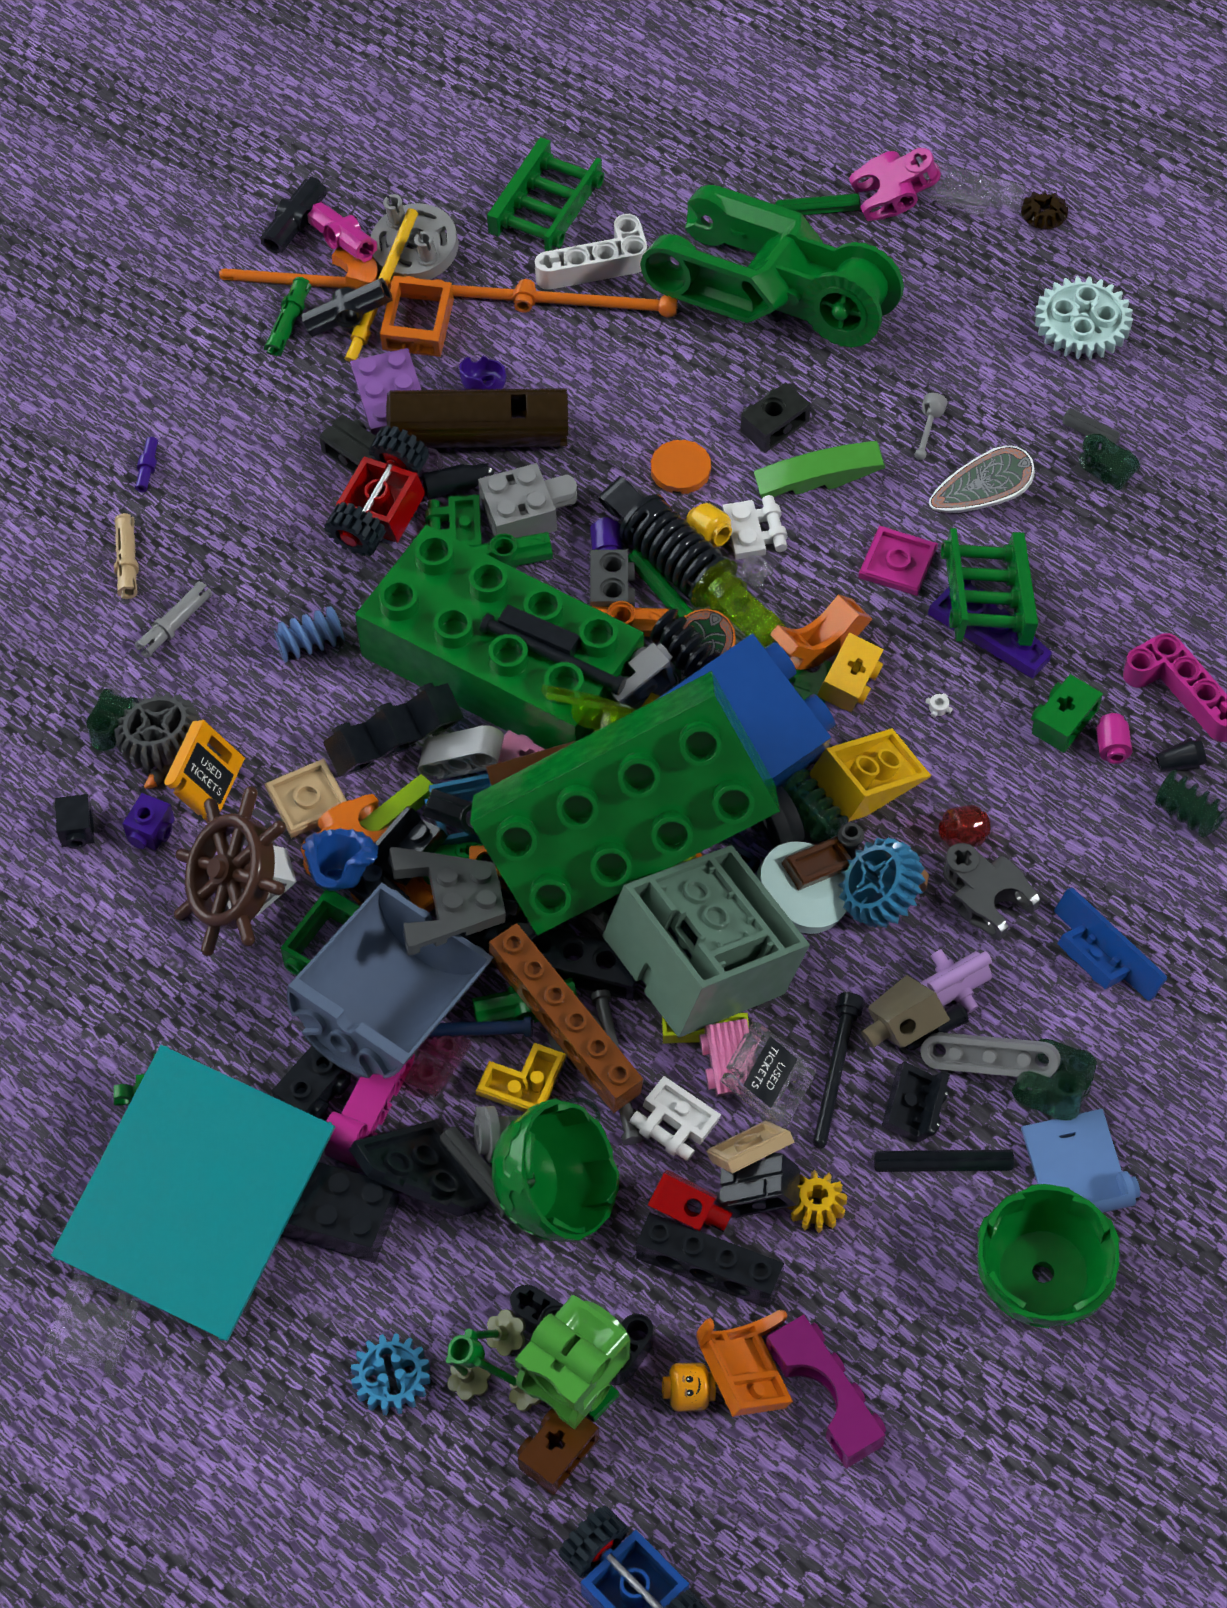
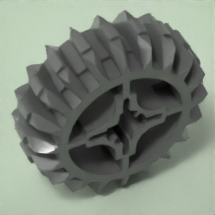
[114,692,201,772]

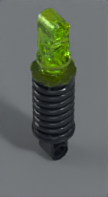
[597,476,786,649]

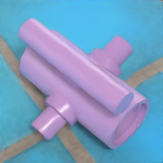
[920,949,992,1014]

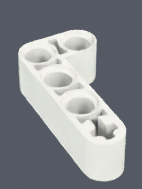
[535,214,647,290]

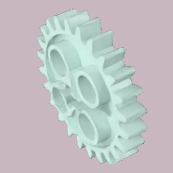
[1035,276,1133,360]

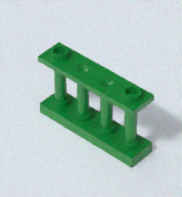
[487,137,604,251]
[941,528,1038,646]

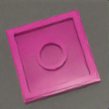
[858,526,938,596]

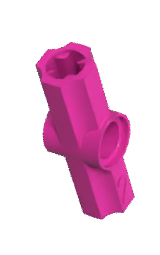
[308,202,377,262]

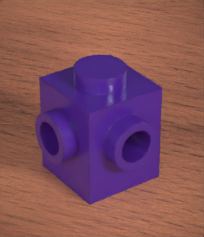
[122,793,175,851]

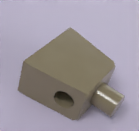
[861,975,950,1048]

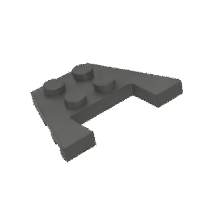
[390,847,506,956]

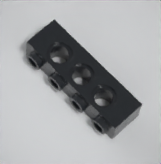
[636,1212,784,1310]

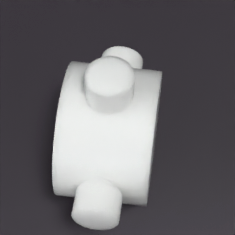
[925,693,953,718]

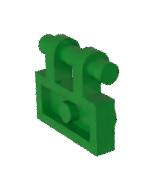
[425,495,482,546]

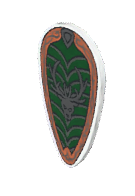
[929,445,1035,513]

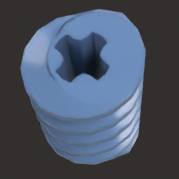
[274,606,345,663]

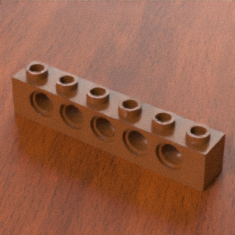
[489,923,644,1114]

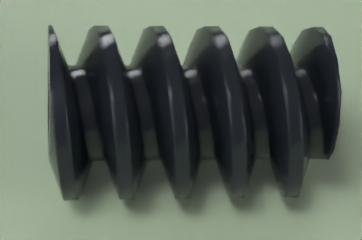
[650,609,720,678]

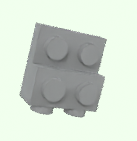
[611,643,676,717]

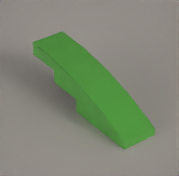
[754,441,886,499]

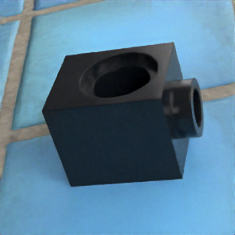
[55,794,95,849]

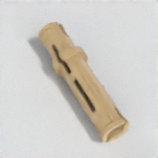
[114,513,139,599]

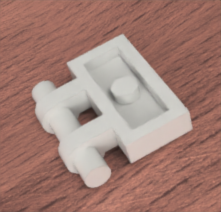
[723,495,788,560]
[629,1076,721,1162]

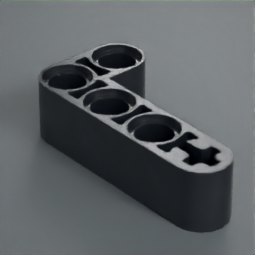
[510,1285,653,1385]

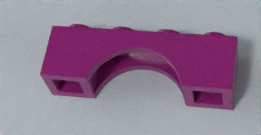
[766,1314,886,1469]

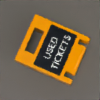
[164,720,245,823]

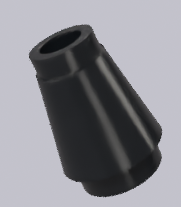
[1156,738,1207,772]

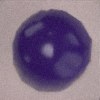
[459,355,507,389]

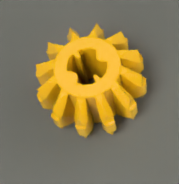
[787,1170,847,1233]

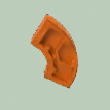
[332,247,378,288]

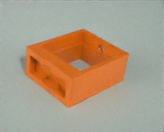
[380,276,454,357]

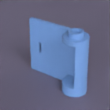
[1021,1109,1140,1213]

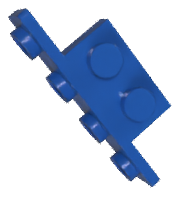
[1054,887,1167,1001]

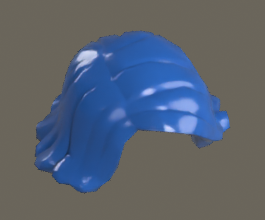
[302,828,378,891]

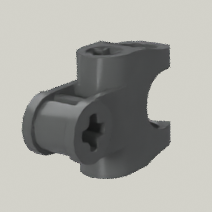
[943,843,1040,941]

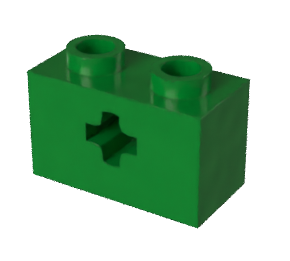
[1031,674,1103,753]

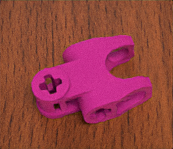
[849,148,941,221]

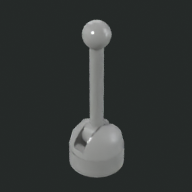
[914,393,948,461]

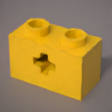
[817,632,884,712]

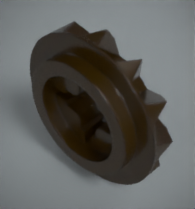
[1021,190,1068,229]

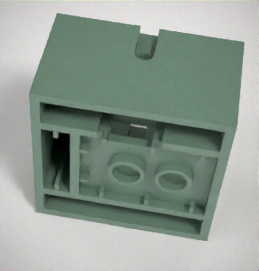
[603,845,810,1038]

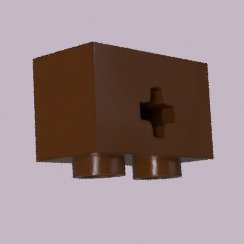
[517,1408,600,1495]

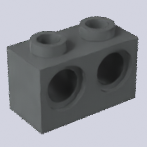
[590,549,635,607]

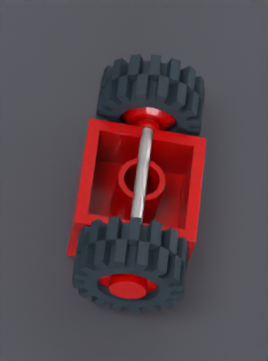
[324,426,429,556]

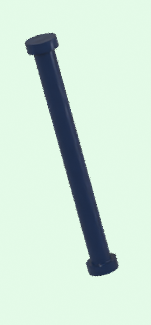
[429,1016,533,1037]

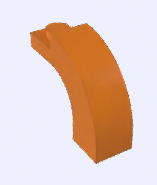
[770,594,872,670]

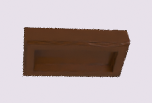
[782,837,852,890]

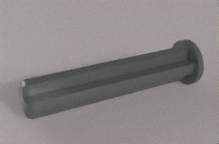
[440,1126,507,1219]

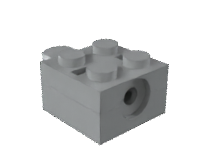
[478,463,577,538]

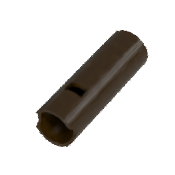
[386,388,568,448]

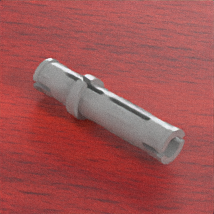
[134,581,212,658]

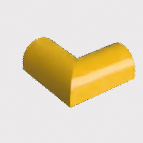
[476,1043,566,1113]

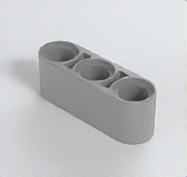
[417,725,504,780]

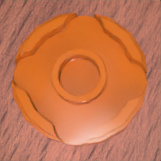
[651,440,711,494]

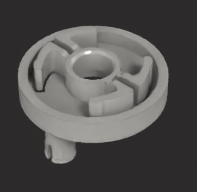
[371,194,459,280]

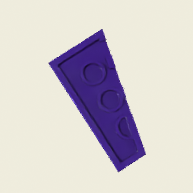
[928,580,1052,679]

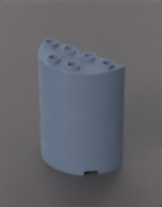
[287,883,494,1079]

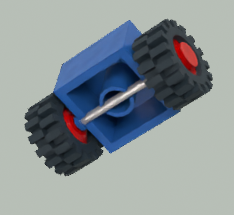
[558,1505,707,1608]

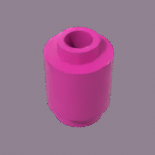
[1096,713,1133,764]

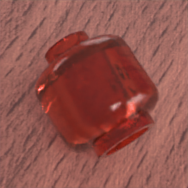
[938,805,990,847]

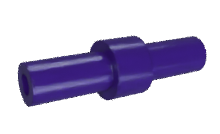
[135,437,158,493]

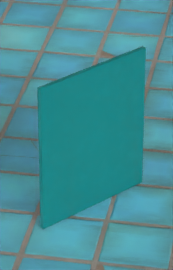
[51,1044,335,1342]

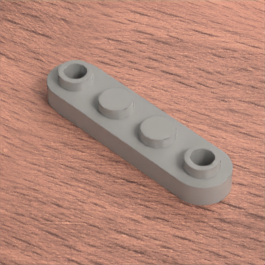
[921,1032,1061,1079]

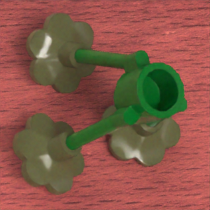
[446,1309,542,1412]

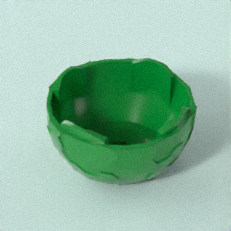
[491,1098,619,1242]
[977,1184,1120,1329]

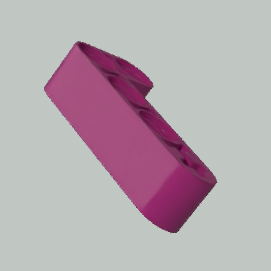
[1123,633,1227,742]
[324,1053,415,1168]

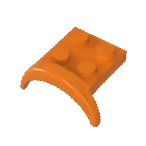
[696,1310,793,1417]

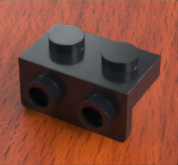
[882,1061,950,1143]

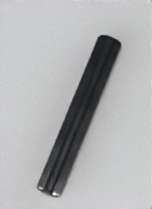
[874,1150,1014,1172]

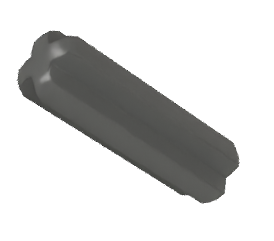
[1063,408,1120,448]

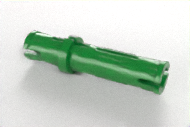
[264,277,312,357]

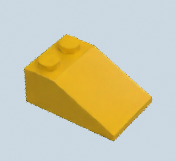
[809,728,931,822]

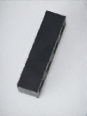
[498,605,580,657]

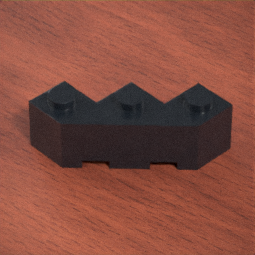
[323,683,464,777]

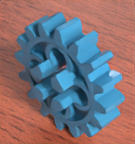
[351,1334,431,1415]

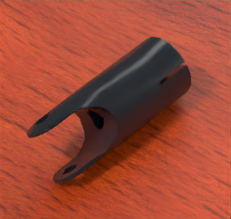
[422,463,494,500]

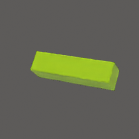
[359,774,433,831]

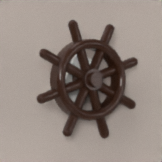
[174,786,297,956]

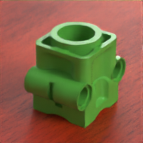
[515,1295,630,1430]

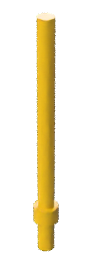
[344,208,418,362]

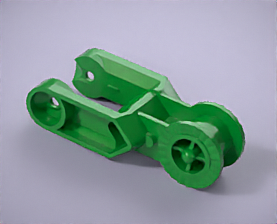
[640,185,904,348]

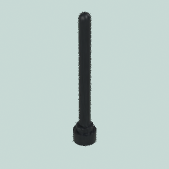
[813,992,865,1149]

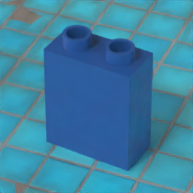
[654,633,836,787]

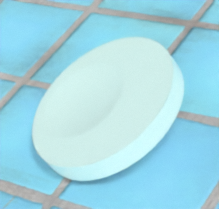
[756,841,847,934]

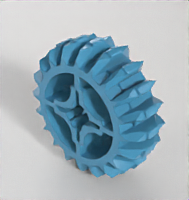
[838,837,926,928]

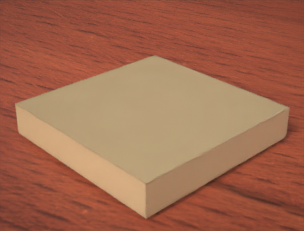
[265,758,347,838]
[706,1120,795,1173]

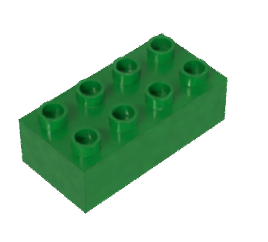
[355,525,644,749]
[470,671,780,936]

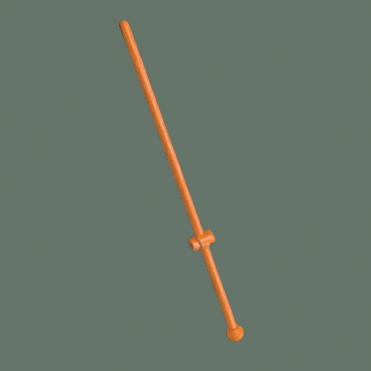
[219,268,678,318]

